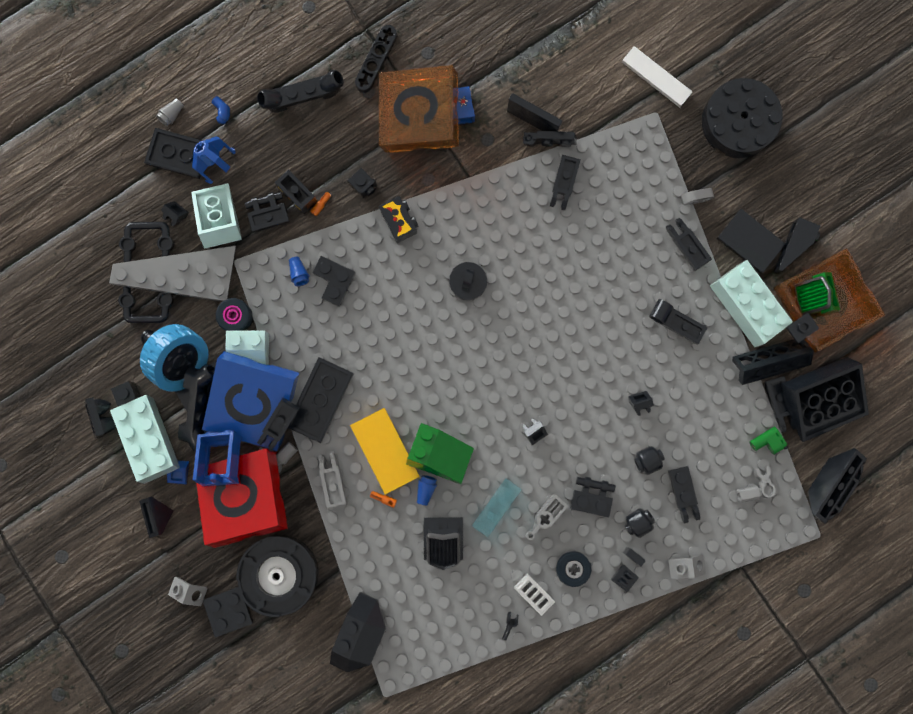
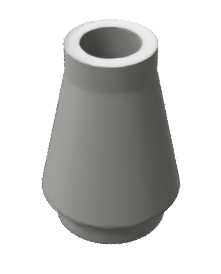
[156,98,184,126]

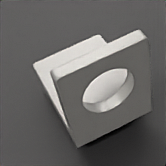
[668,555,706,579]
[168,577,208,606]

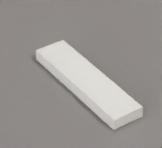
[622,46,692,108]

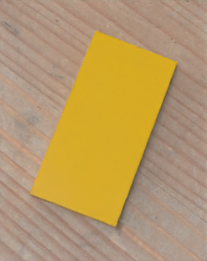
[350,408,420,495]

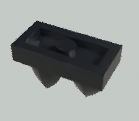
[84,397,116,439]

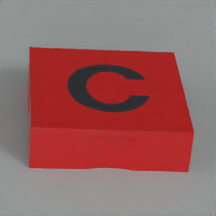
[196,448,288,548]

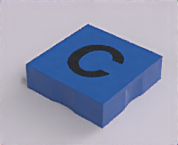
[202,351,299,451]

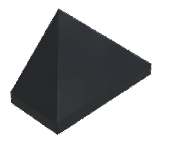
[139,497,174,538]

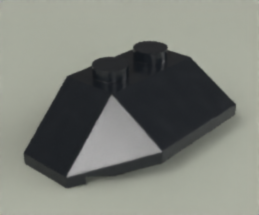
[808,448,867,524]
[330,592,386,672]

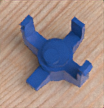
[192,136,236,184]

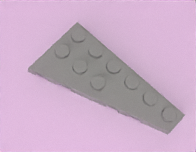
[109,246,236,302]

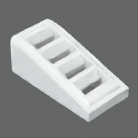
[514,573,555,616]

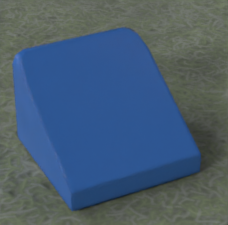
[167,460,189,484]

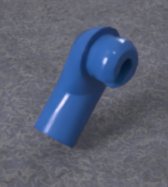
[212,96,230,124]

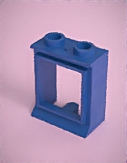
[193,430,242,487]

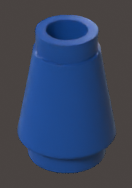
[288,256,310,286]
[417,475,437,506]

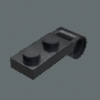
[649,299,708,345]

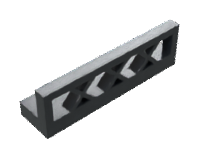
[732,339,814,385]

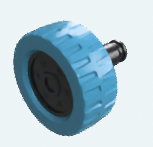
[140,324,209,392]

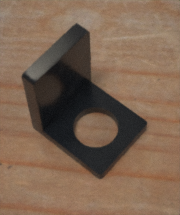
[786,313,819,343]

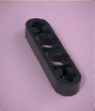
[355,25,397,93]

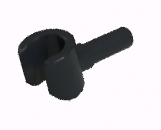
[502,612,519,640]

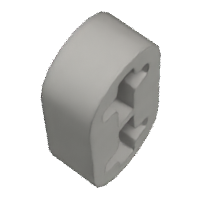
[681,188,714,205]

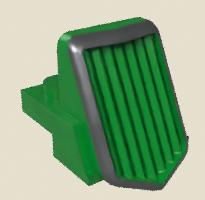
[795,272,840,315]

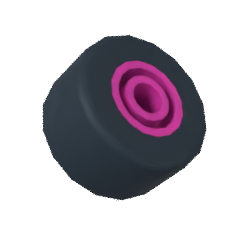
[216,298,253,331]

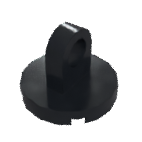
[449,262,487,300]

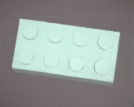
[710,260,793,347]
[110,395,180,484]

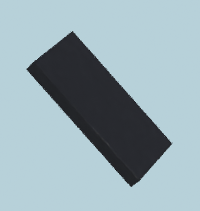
[288,357,354,443]

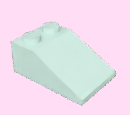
[191,183,242,249]
[226,331,269,365]

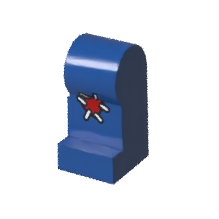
[454,86,475,124]

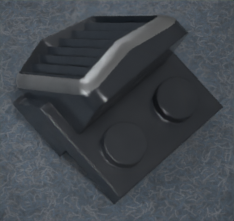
[424,517,463,570]

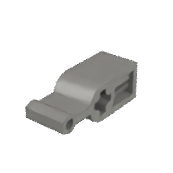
[525,494,568,541]

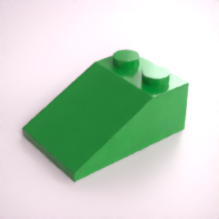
[406,423,474,484]

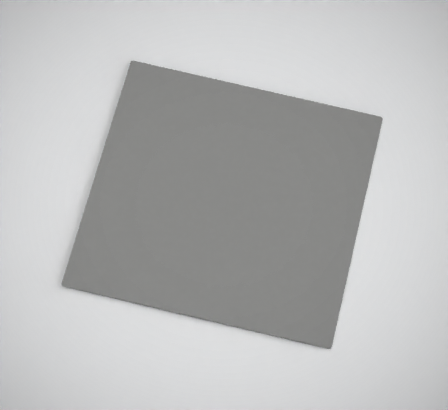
[234,113,820,697]

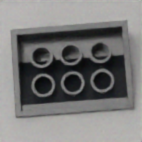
[781,357,869,442]

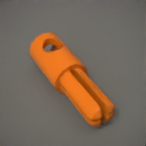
[310,192,331,217]
[370,491,397,508]

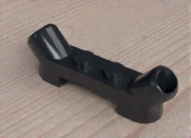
[257,70,344,113]
[178,364,215,452]

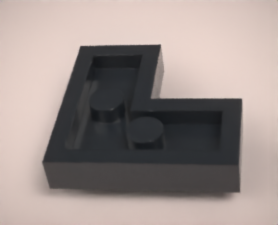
[313,256,356,307]

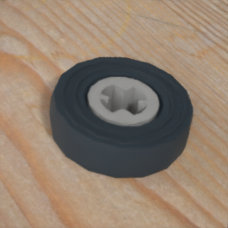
[556,551,592,587]

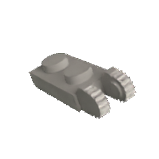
[318,451,347,509]

